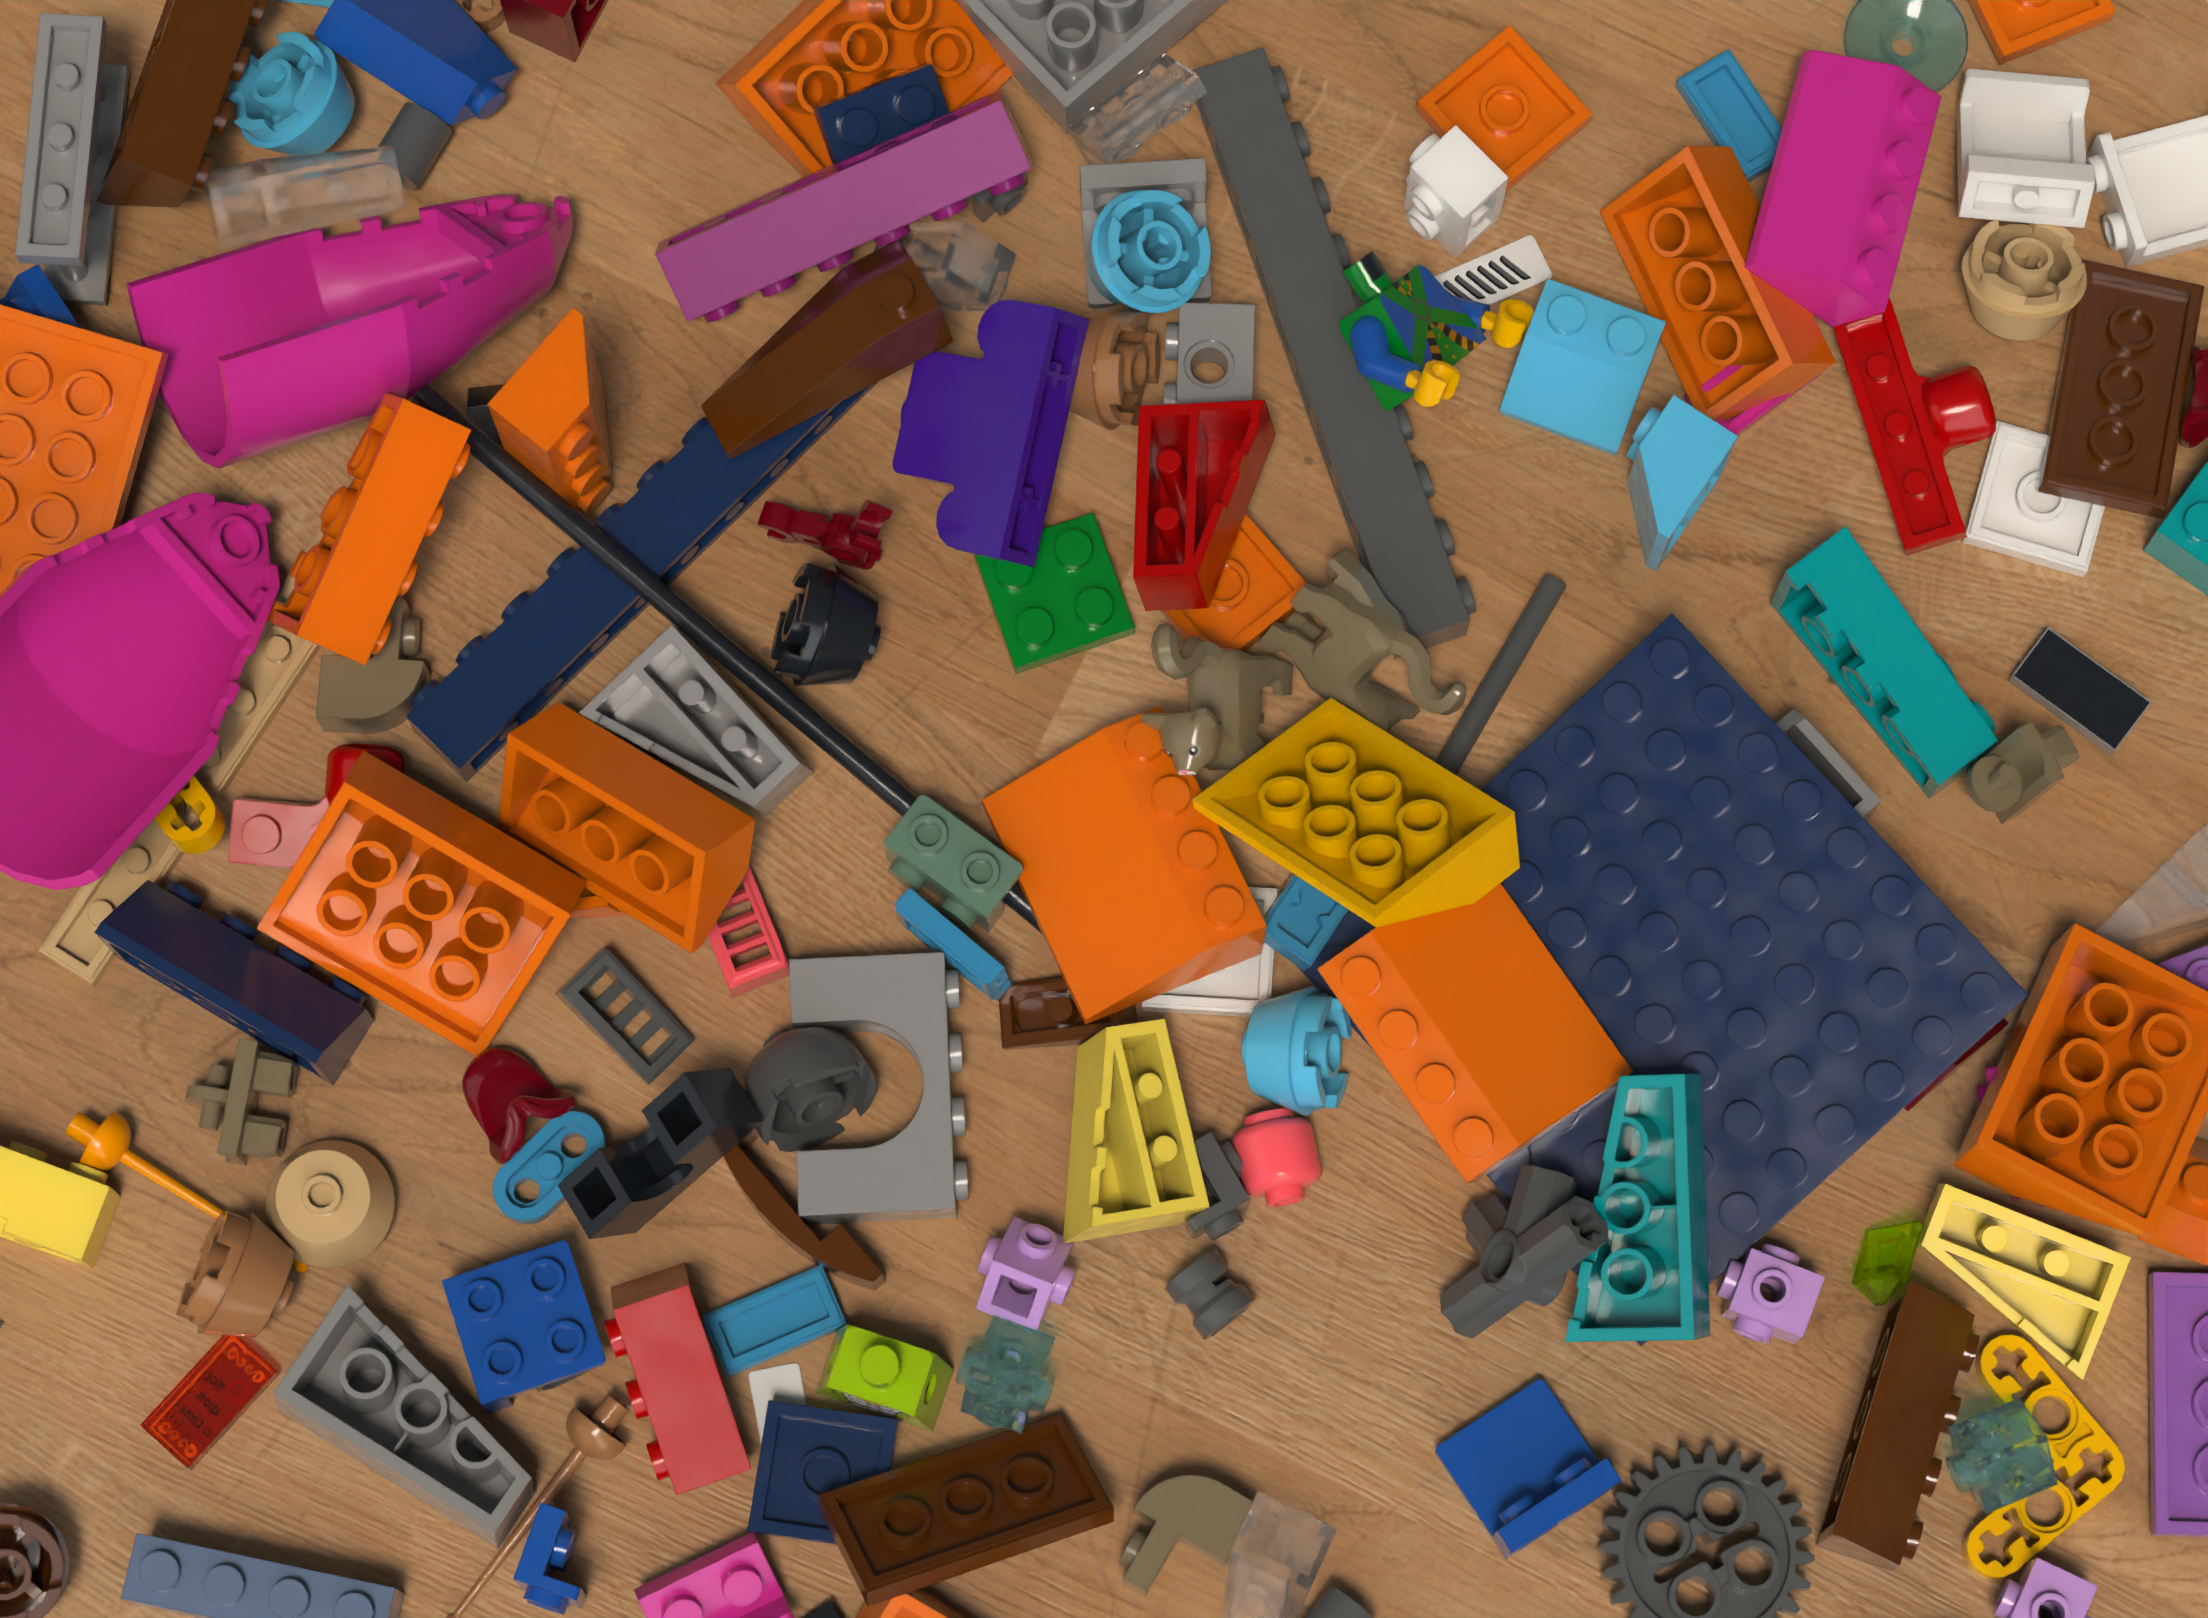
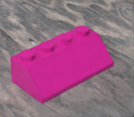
[1744,50,1941,327]

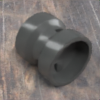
[1165,1249,1255,1340]

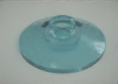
[1844,0,1968,93]

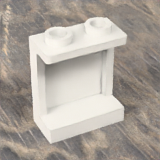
[1956,69,2095,228]
[2086,115,2208,268]

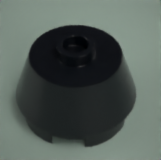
[771,563,881,686]

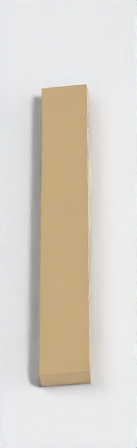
[39,529,324,987]

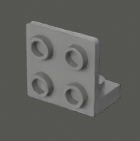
[1080,158,1212,309]

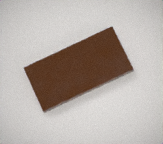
[2038,260,2204,519]
[818,1412,1114,1606]

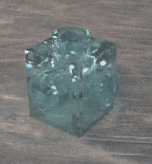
[956,1315,1056,1434]
[1946,1398,2058,1514]

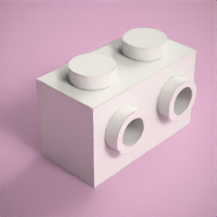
[1404,125,1509,259]

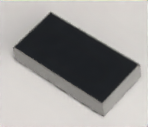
[2008,627,2152,756]

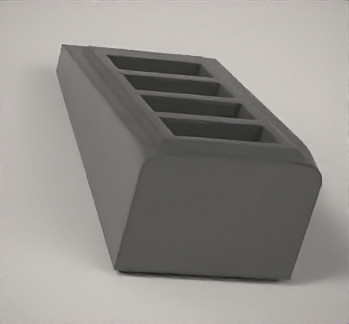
[555,948,695,1085]

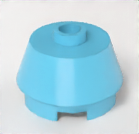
[228,32,355,158]
[1086,190,1211,313]
[1242,986,1352,1116]

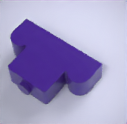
[892,300,1089,567]

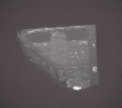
[874,221,1016,311]

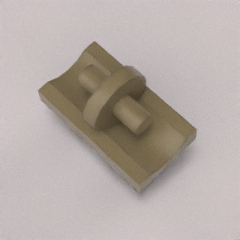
[1966,721,2079,824]
[185,1038,298,1165]

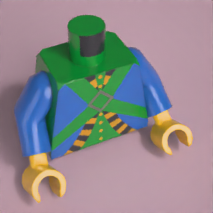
[1339,251,1534,413]

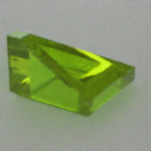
[1851,1220,1923,1306]

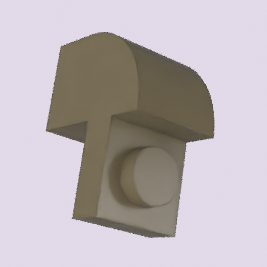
[316,597,431,734]
[1118,1475,1258,1597]

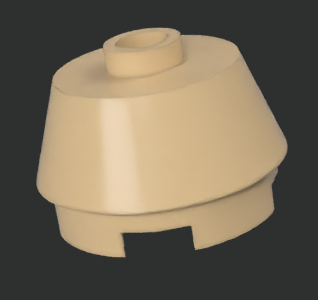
[1962,220,2087,341]
[265,1140,395,1269]

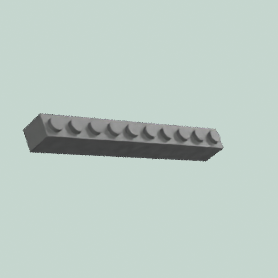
[1191,48,1476,659]

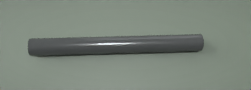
[1435,574,1566,775]

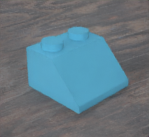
[1499,278,1666,456]
[1626,395,1738,572]

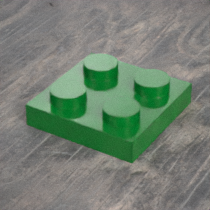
[974,513,1135,674]

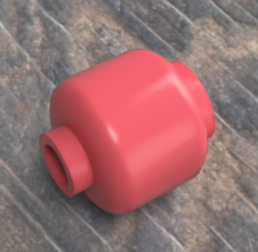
[1231,1108,1322,1207]

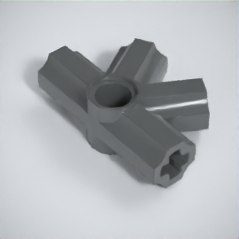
[1440,1165,1608,1339]

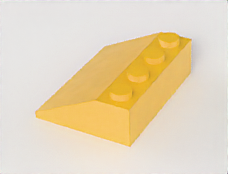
[1192,698,1520,928]

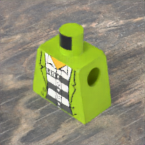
[815,1324,954,1432]

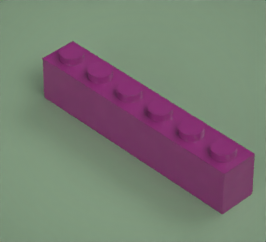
[655,89,1032,323]

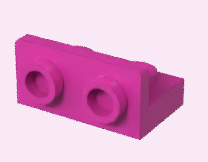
[634,1531,794,1618]

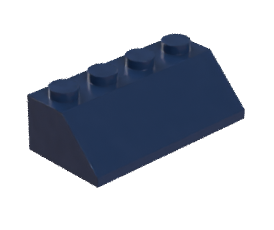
[94,880,375,1086]

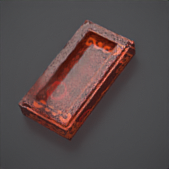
[140,1335,280,1471]

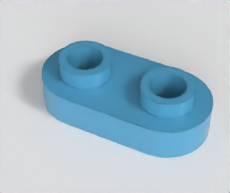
[493,1111,607,1225]

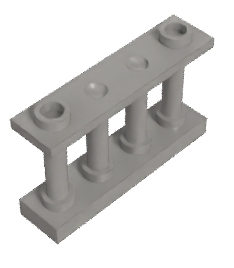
[15,13,129,305]

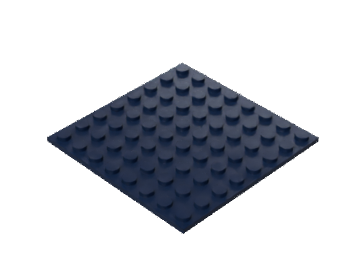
[1298,614,2028,1346]

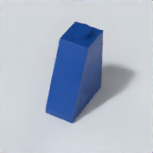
[314,0,517,126]

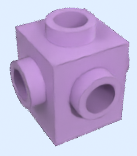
[976,1217,1077,1333]
[1716,1244,1825,1344]
[1993,1558,2098,1618]

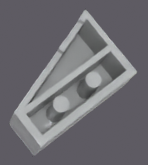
[579,625,813,815]

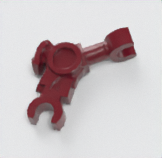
[757,500,892,570]

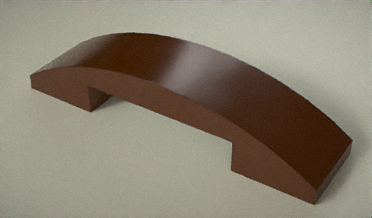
[723,1128,885,1291]

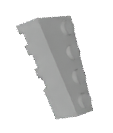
[273,1285,534,1549]

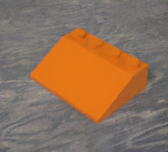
[715,0,1013,177]
[982,706,1267,1025]
[256,750,587,1056]
[1317,883,1634,1184]
[1953,923,2208,1239]

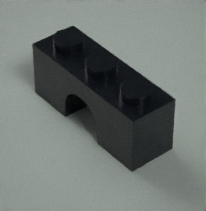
[557,1068,763,1239]

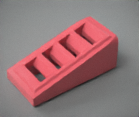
[708,866,790,998]

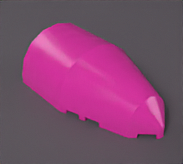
[126,194,573,468]
[0,492,280,890]

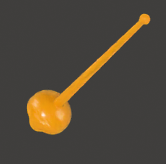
[65,1111,309,1273]

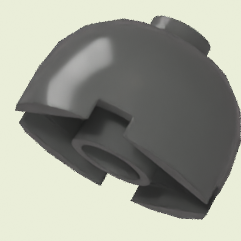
[744,1027,877,1152]

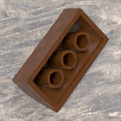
[96,0,268,207]
[1815,1282,1980,1571]

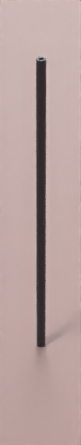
[411,384,1043,935]

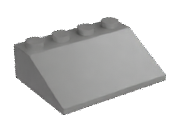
[956,0,1227,135]

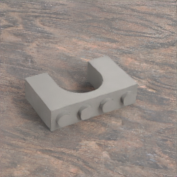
[789,952,969,1225]

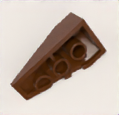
[701,240,954,460]

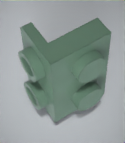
[883,795,1023,933]

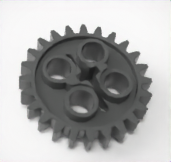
[1598,1445,1815,1618]

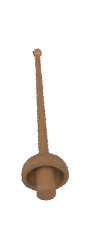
[446,1394,629,1618]

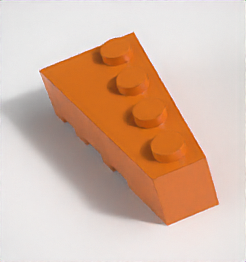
[267,393,471,666]

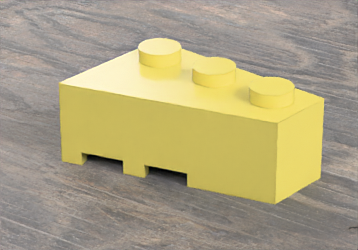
[1063,1019,1210,1244]
[0,1141,121,1269]
[1915,1183,2131,1380]

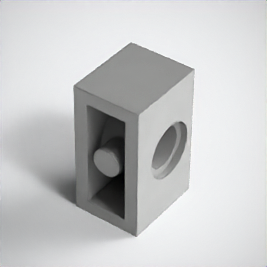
[1164,303,1255,405]

